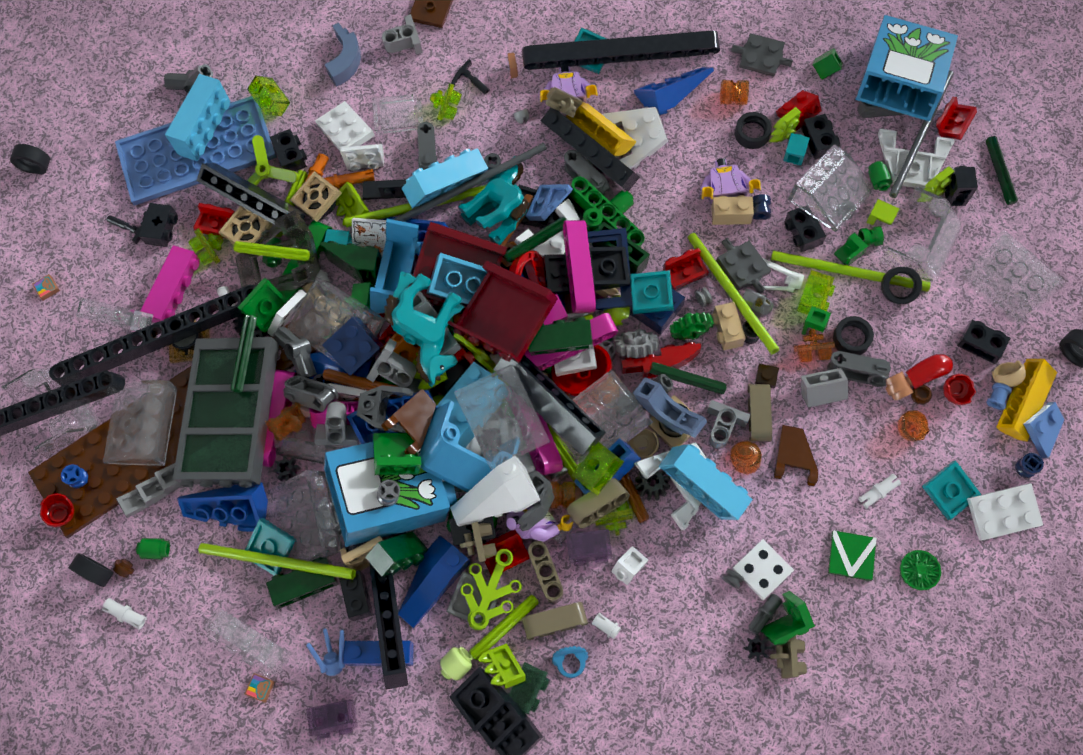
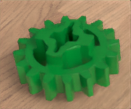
[669,312,714,340]

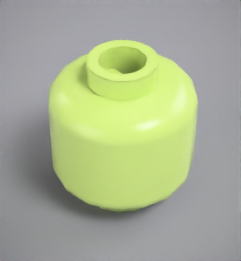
[440,647,473,680]

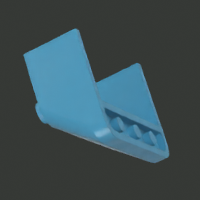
[370,219,421,313]
[419,401,520,492]

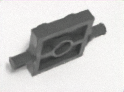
[731,33,793,77]
[716,238,771,294]

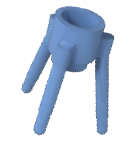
[306,628,345,676]

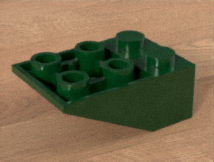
[320,241,382,285]

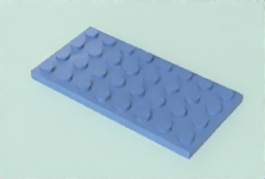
[115,95,277,206]

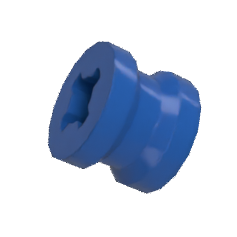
[61,464,88,488]

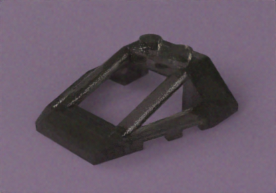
[235,210,321,292]

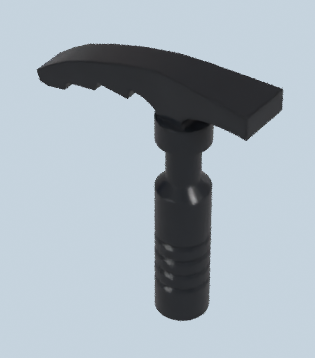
[451,59,490,95]
[107,211,147,244]

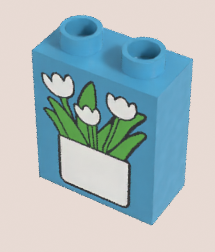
[855,15,958,122]
[324,442,457,547]

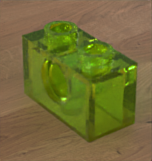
[247,75,290,116]
[796,270,835,315]
[572,441,624,495]

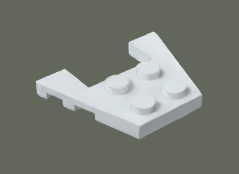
[602,107,668,169]
[878,129,955,189]
[514,199,593,258]
[634,442,706,530]

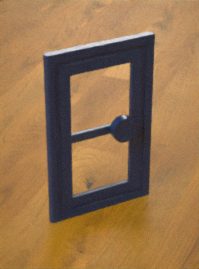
[587,228,632,310]

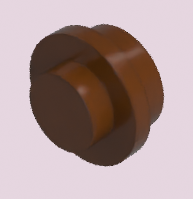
[910,385,932,405]
[113,559,135,578]

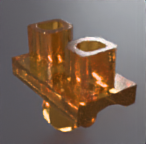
[793,329,835,362]
[266,403,306,441]

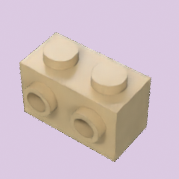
[711,195,754,225]
[711,302,746,351]

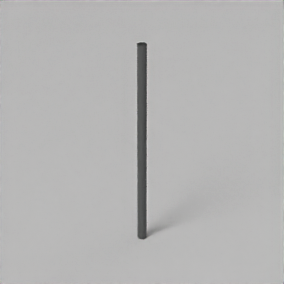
[889,70,954,198]
[393,143,547,222]

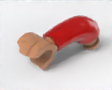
[885,354,953,400]

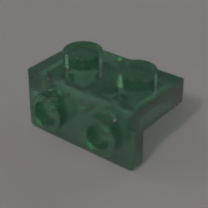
[509,662,550,715]

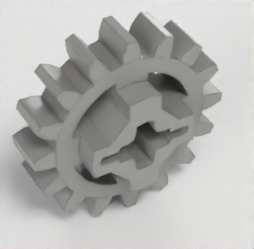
[615,329,659,358]

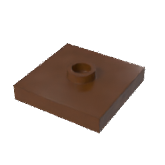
[409,0,453,28]

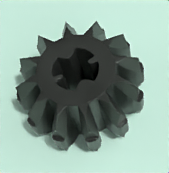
[635,470,670,501]

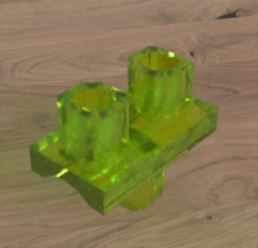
[430,83,462,121]
[188,228,224,266]
[595,501,634,536]

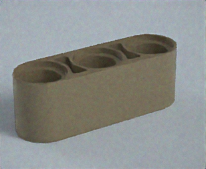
[748,384,772,442]
[567,478,630,529]
[528,541,563,603]
[522,602,588,640]

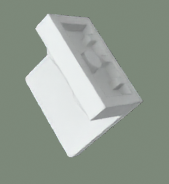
[340,144,384,171]

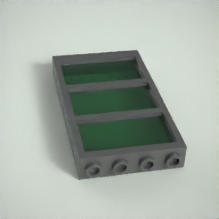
[173,337,279,488]

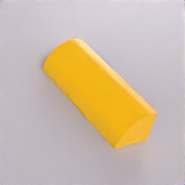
[566,102,636,156]
[996,358,1057,442]

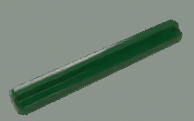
[985,136,1018,205]
[504,217,566,262]
[230,315,257,393]
[650,362,727,394]

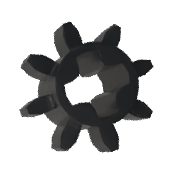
[273,456,301,483]
[744,634,773,663]

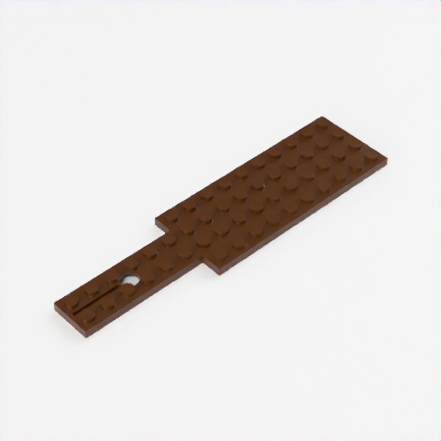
[28,307,333,538]

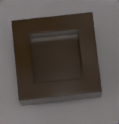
[755,363,779,388]

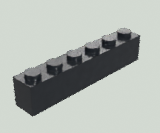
[540,107,640,192]
[196,163,306,232]
[493,355,606,456]
[369,562,409,690]

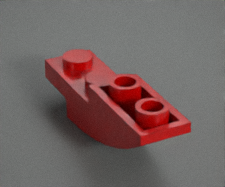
[621,342,701,379]

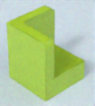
[866,199,900,225]

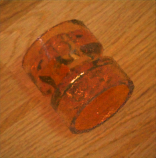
[720,80,749,105]
[549,481,575,509]

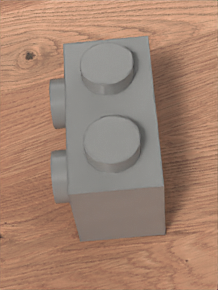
[801,368,848,407]

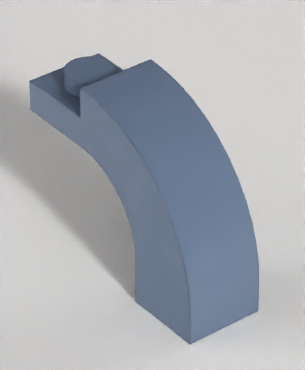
[324,22,361,87]
[633,377,707,438]

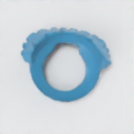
[552,646,588,678]

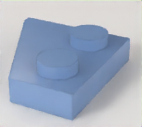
[526,184,572,221]
[1024,402,1064,458]

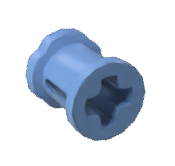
[986,383,1012,410]

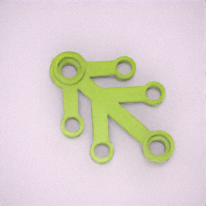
[460,549,522,630]

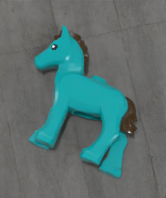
[458,156,529,245]
[384,271,464,387]

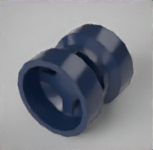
[753,194,771,220]
[1015,453,1044,478]

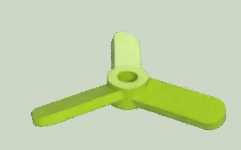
[247,135,299,186]
[453,333,508,386]

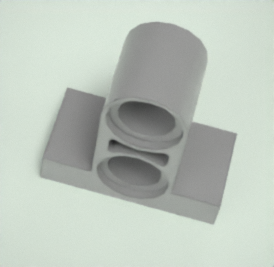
[382,14,423,55]
[366,339,417,387]
[707,400,751,449]
[315,402,358,446]

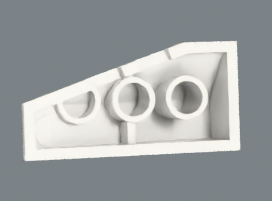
[450,456,540,526]

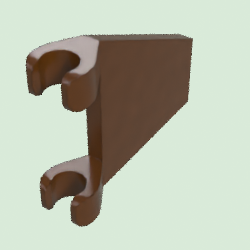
[381,389,436,455]
[774,425,818,486]

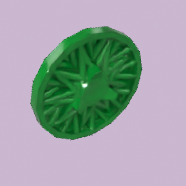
[899,550,942,591]

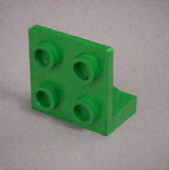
[373,433,421,475]
[761,591,815,645]

